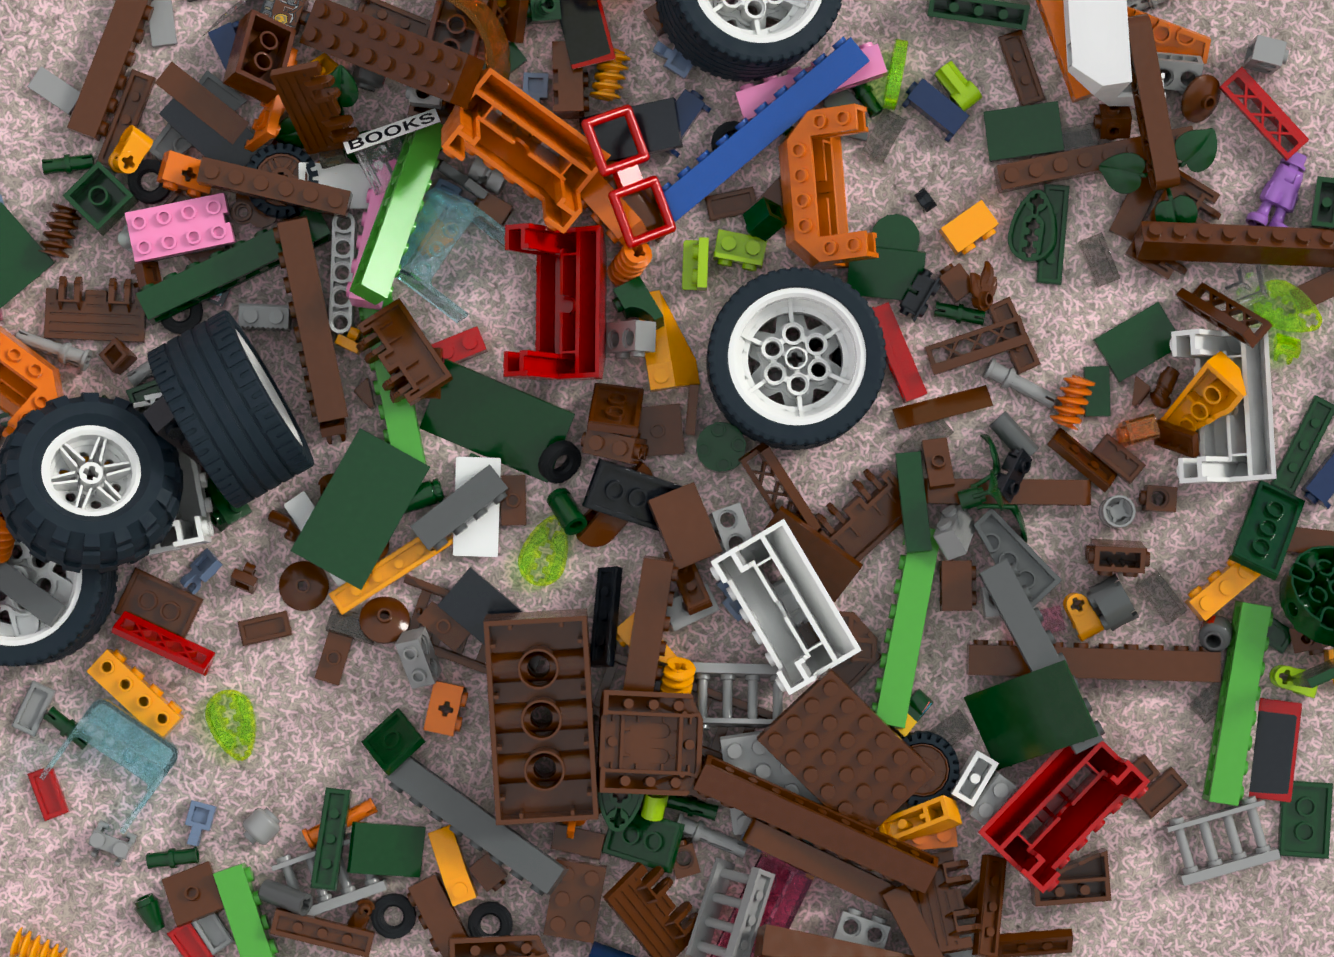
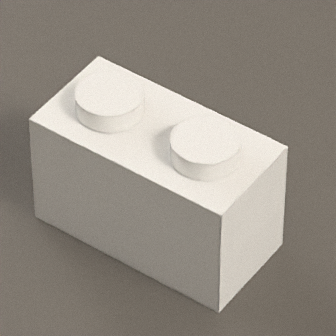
[950,749,999,807]

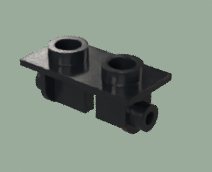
[899,268,941,322]
[997,448,1032,503]

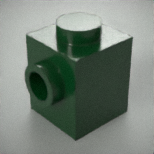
[743,197,786,241]

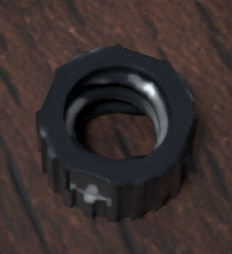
[914,188,937,212]

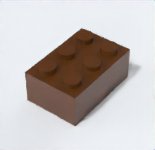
[223,9,296,104]
[543,857,607,943]

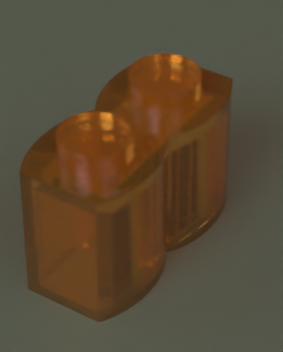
[1115,414,1160,447]

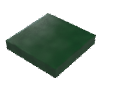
[361,708,426,776]

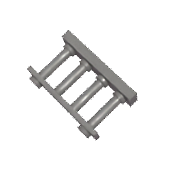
[692,662,783,731]
[1163,796,1281,886]
[271,832,389,916]
[685,857,775,957]

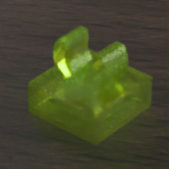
[1273,333,1302,365]

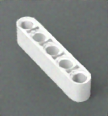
[329,213,357,335]

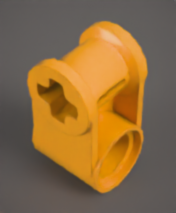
[108,125,153,174]
[1063,592,1104,642]

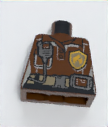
[259,0,311,35]

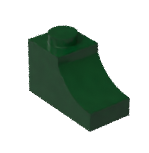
[612,276,664,330]

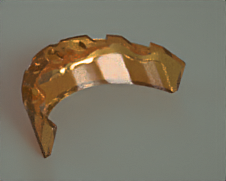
[447,0,511,111]

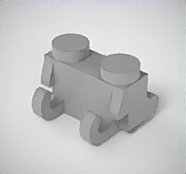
[88,820,138,867]

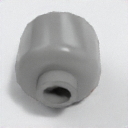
[243,807,281,845]

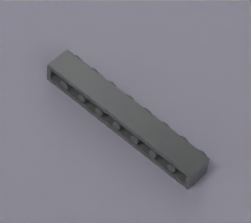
[979,559,1105,755]
[385,756,569,896]

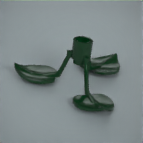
[274,64,388,164]
[1099,128,1217,223]
[957,434,1027,543]

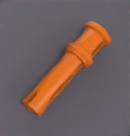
[302,798,378,850]

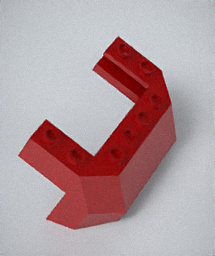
[503,223,607,380]
[978,741,1150,893]

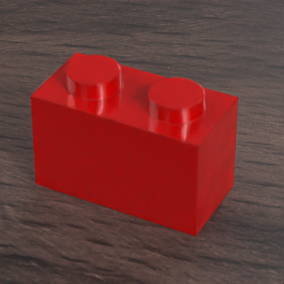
[431,326,488,364]

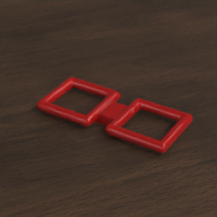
[581,104,676,248]

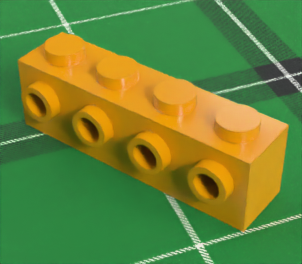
[1185,559,1261,621]
[86,649,184,740]

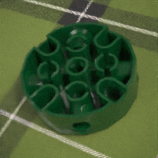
[1279,545,1334,647]

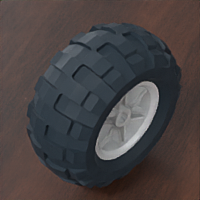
[0,392,183,573]

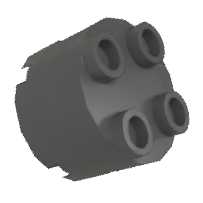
[1086,573,1139,631]

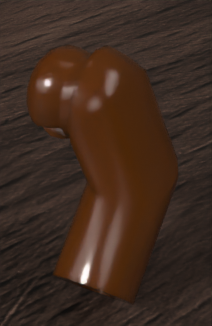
[268,510,301,542]

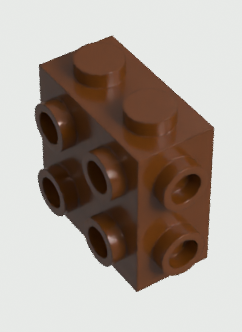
[581,430,649,464]
[1085,539,1150,577]

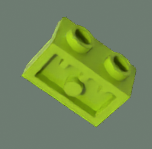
[713,229,767,271]
[682,237,709,291]

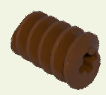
[38,203,82,259]

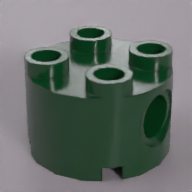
[696,422,746,473]

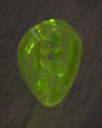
[882,39,908,110]
[1253,279,1322,333]
[518,515,568,586]
[205,689,257,761]

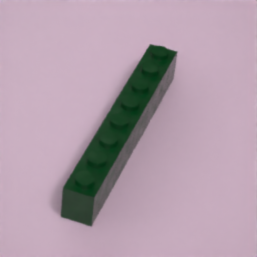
[136,210,332,326]

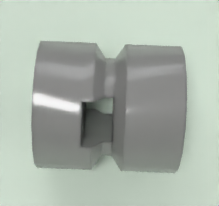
[467,156,507,195]
[1098,495,1136,529]

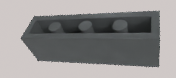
[410,464,509,552]

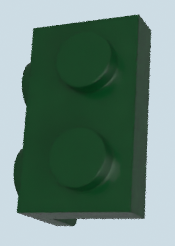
[205,478,252,532]

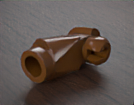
[1150,366,1180,409]
[347,898,375,929]

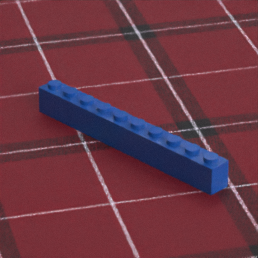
[662,36,870,222]

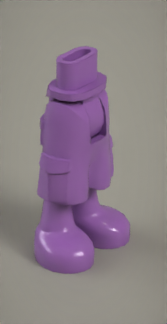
[1245,150,1307,227]

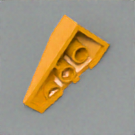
[639,290,700,392]
[1160,351,1246,431]

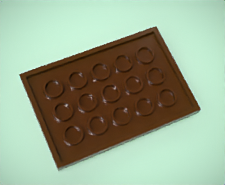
[757,668,935,829]

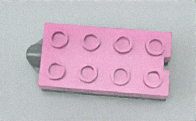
[118,193,237,263]

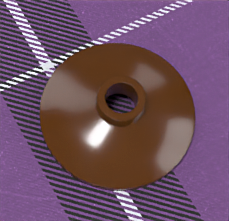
[1181,74,1221,123]
[279,561,329,611]
[359,596,410,644]

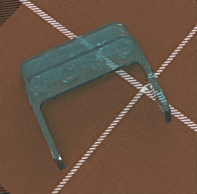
[397,188,505,323]
[39,698,178,834]

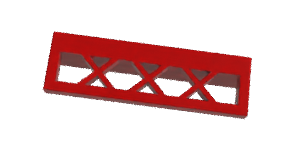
[1219,67,1309,161]
[872,302,928,404]
[111,611,215,676]

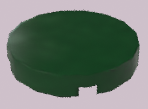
[872,214,920,251]

